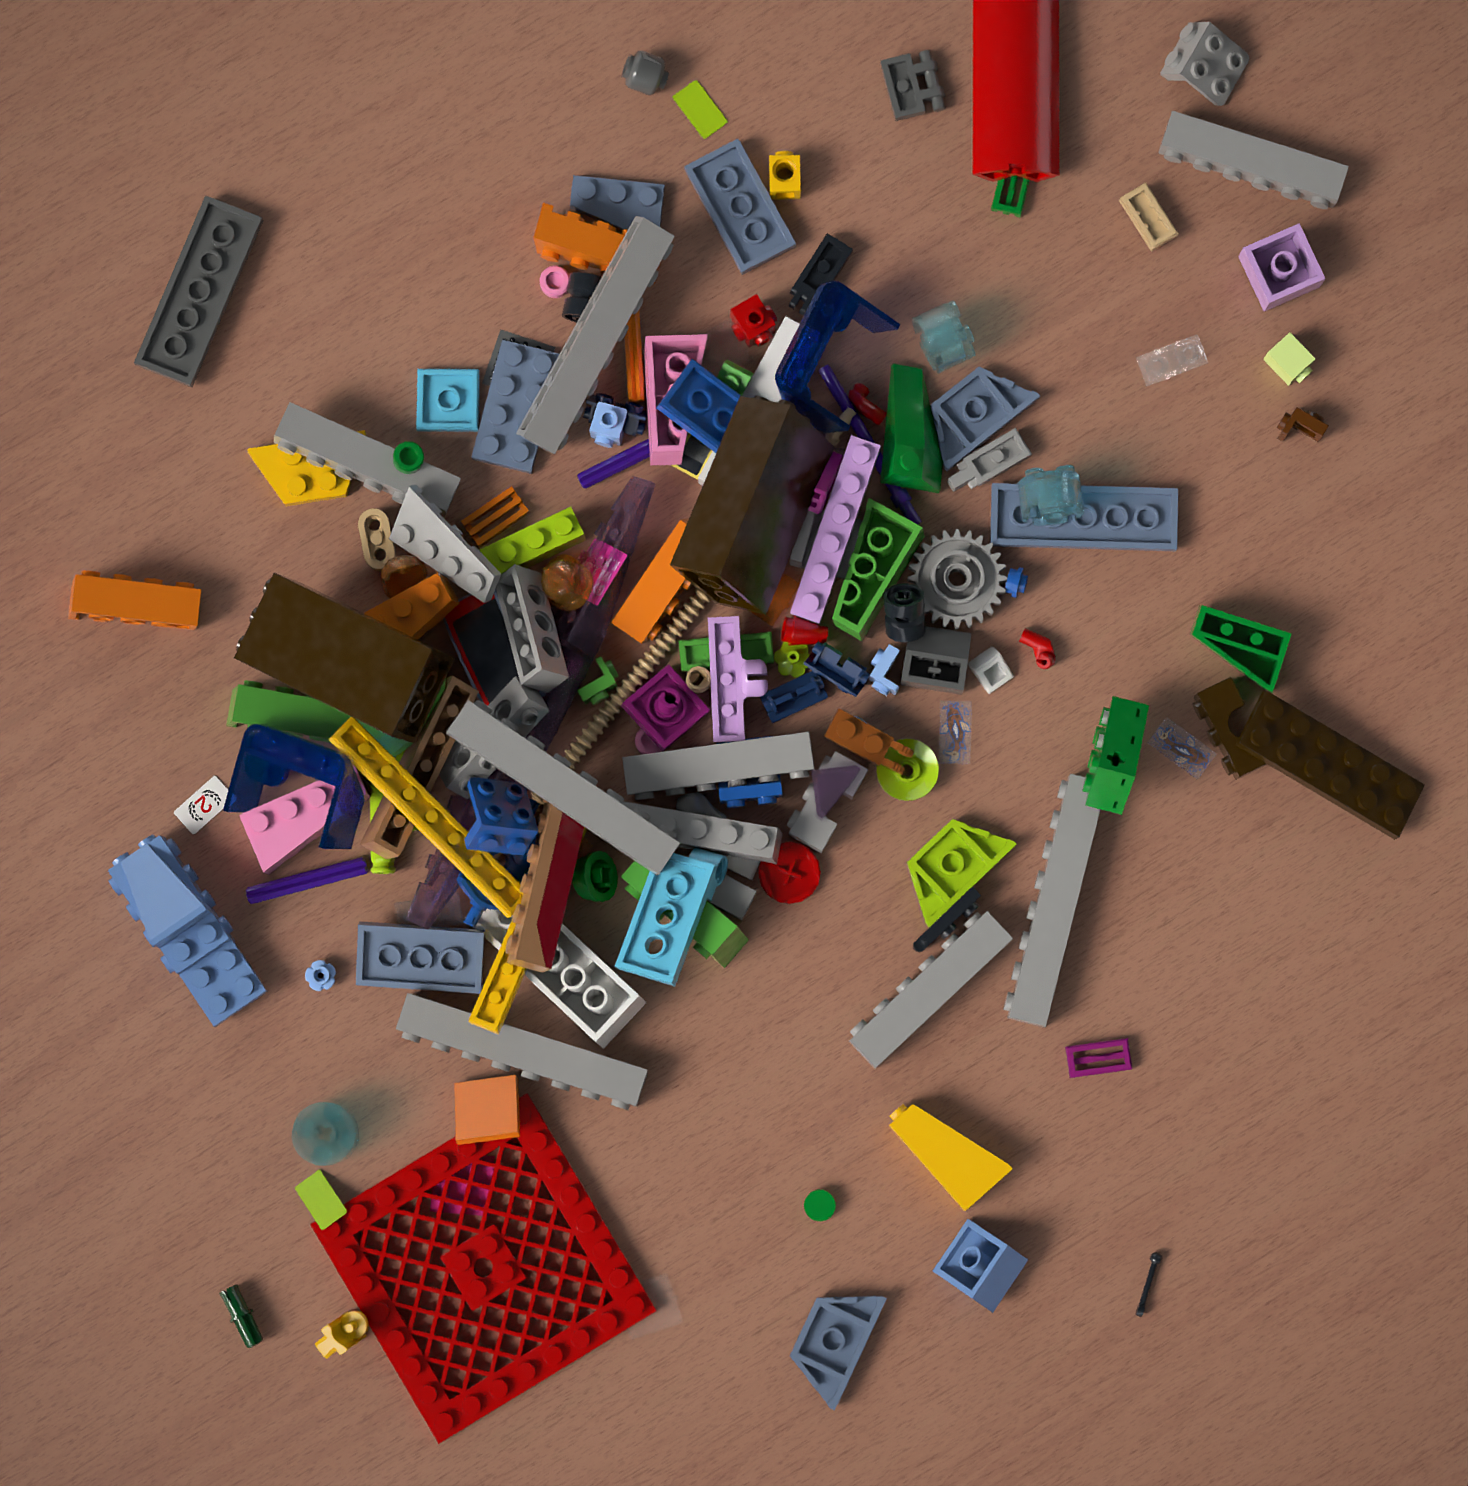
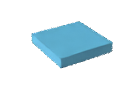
[416,369,480,432]

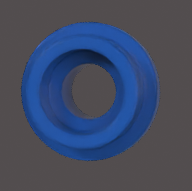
[1005,567,1028,598]

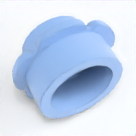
[305,960,336,991]

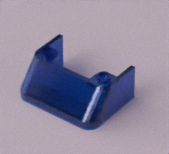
[775,281,901,433]
[223,724,364,849]

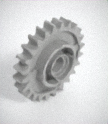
[907,529,1007,630]

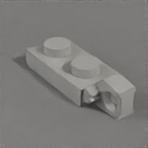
[947,428,1032,492]

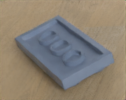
[684,139,796,275]
[471,340,559,474]
[356,921,485,994]

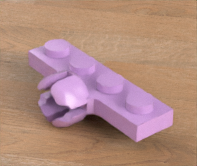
[708,616,768,743]

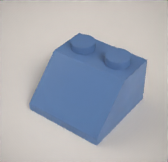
[933,1219,1028,1313]

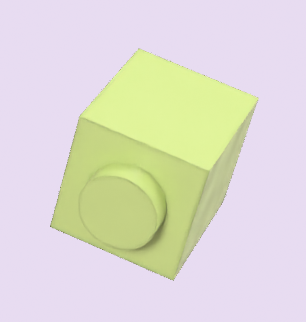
[1263,332,1315,386]

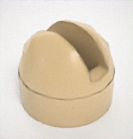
[686,666,711,694]

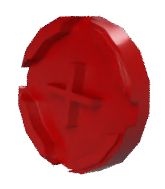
[758,841,821,904]

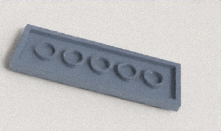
[990,483,1178,552]

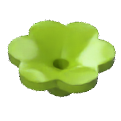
[774,642,810,678]

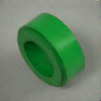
[393,441,424,474]
[804,1190,836,1221]

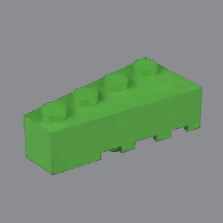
[832,498,925,641]
[226,680,358,743]
[621,861,749,968]

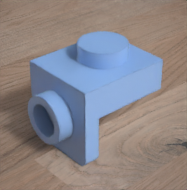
[589,402,627,448]
[869,644,900,696]

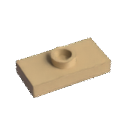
[1119,183,1179,252]

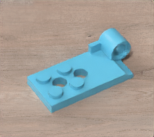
[615,848,728,986]

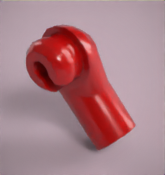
[848,383,887,425]
[1019,628,1056,669]

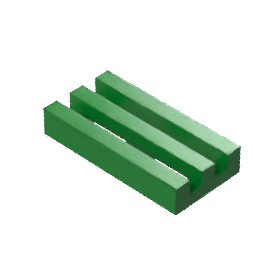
[991,175,1029,218]

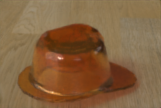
[541,554,594,611]

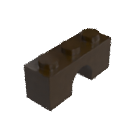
[1192,677,1267,780]

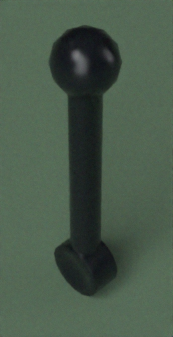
[1135,1252,1162,1317]

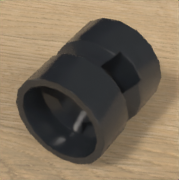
[562,272,602,323]
[884,583,926,642]

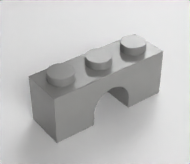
[787,751,868,854]

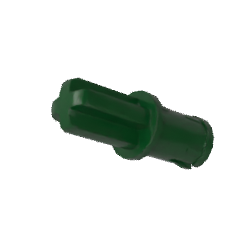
[219,1284,263,1348]

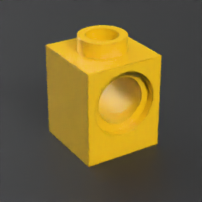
[769,151,801,200]

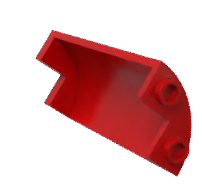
[973,0,1060,182]

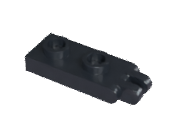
[788,233,853,316]
[913,886,981,953]

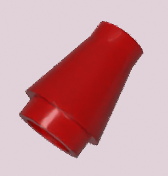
[781,615,828,646]

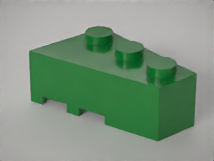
[1190,605,1292,693]

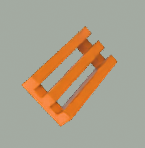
[461,486,530,548]

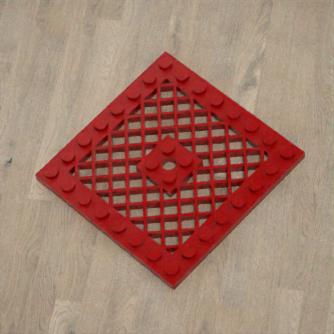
[310,1093,657,1444]

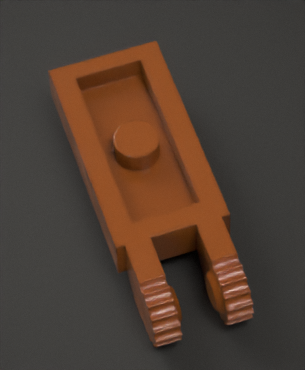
[824,709,914,775]

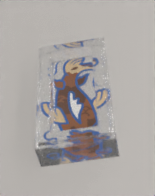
[939,701,972,765]
[1147,717,1216,780]

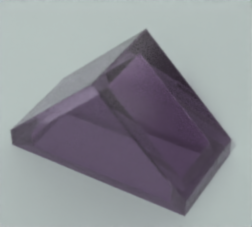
[811,765,861,821]

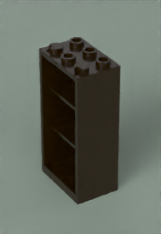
[670,395,835,615]
[234,572,455,743]

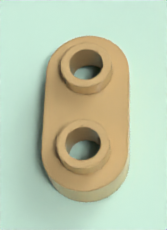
[358,508,396,571]

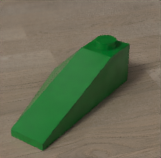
[880,363,943,493]

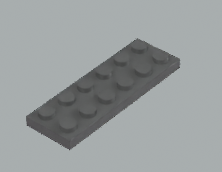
[134,195,264,387]

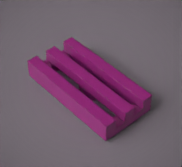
[808,452,843,514]
[1065,1038,1132,1078]

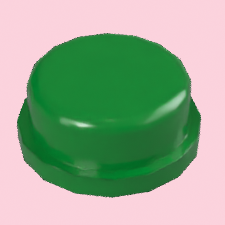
[572,850,618,903]

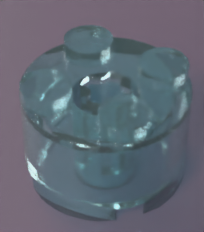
[912,300,976,374]
[1018,465,1084,526]
[292,1102,359,1166]

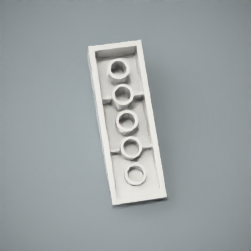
[465,909,646,1049]

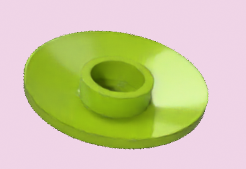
[876,739,939,801]

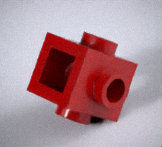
[730,294,778,348]

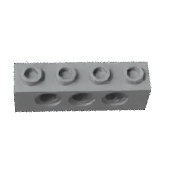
[496,564,569,693]
[439,676,550,799]

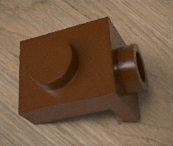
[1277,407,1329,442]

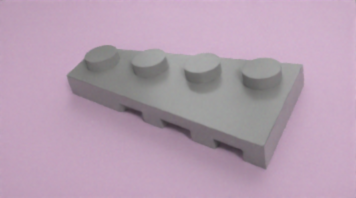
[389,484,501,603]

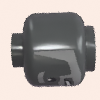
[622,50,669,95]

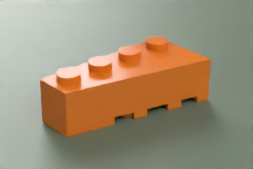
[533,203,662,284]
[611,518,692,644]
[68,570,201,630]

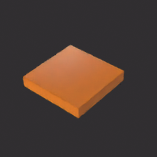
[454,1075,520,1145]

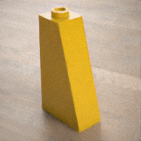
[888,1104,1012,1211]

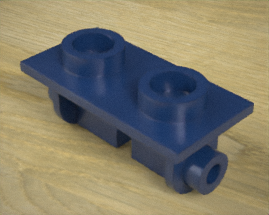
[583,393,647,437]
[804,641,870,697]
[760,671,829,724]

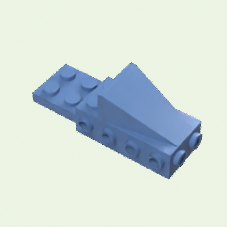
[108,835,268,1027]

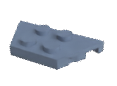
[931,367,1040,472]
[790,1296,887,1410]

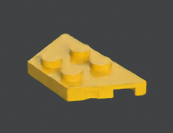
[247,430,366,506]

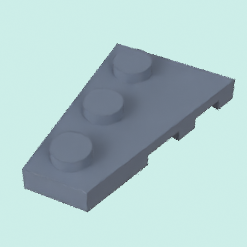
[570,175,665,230]

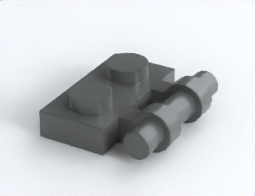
[880,50,946,122]

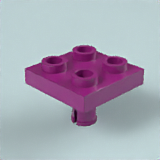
[621,664,710,752]

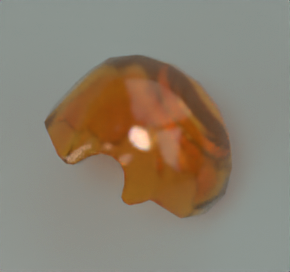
[381,555,428,598]

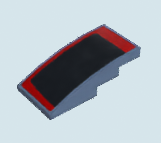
[443,589,546,706]

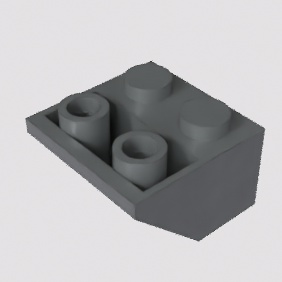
[900,626,971,695]

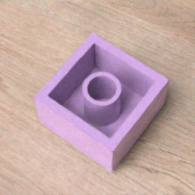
[1238,223,1326,312]

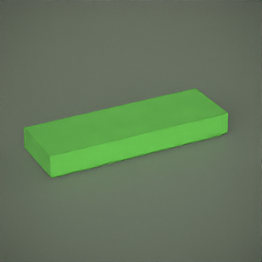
[679,632,774,673]

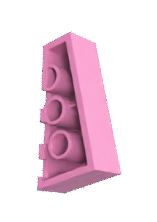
[644,334,707,465]
[239,765,370,875]

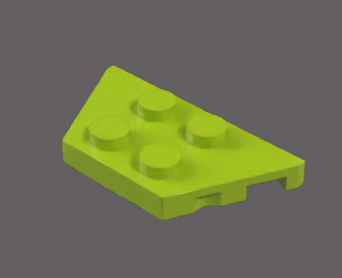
[907,819,1017,927]

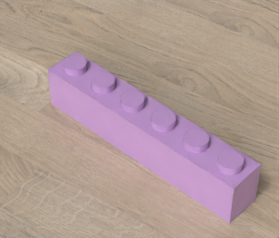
[790,435,881,624]

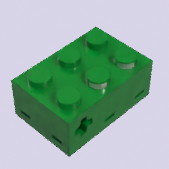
[1082,696,1149,815]

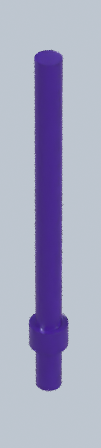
[819,364,922,525]

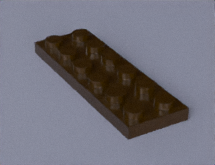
[1235,690,1425,840]

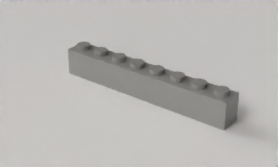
[516,216,675,454]
[446,700,680,875]
[1003,774,1100,1028]
[396,993,649,1110]

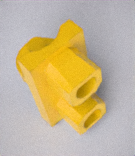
[315,1310,369,1359]

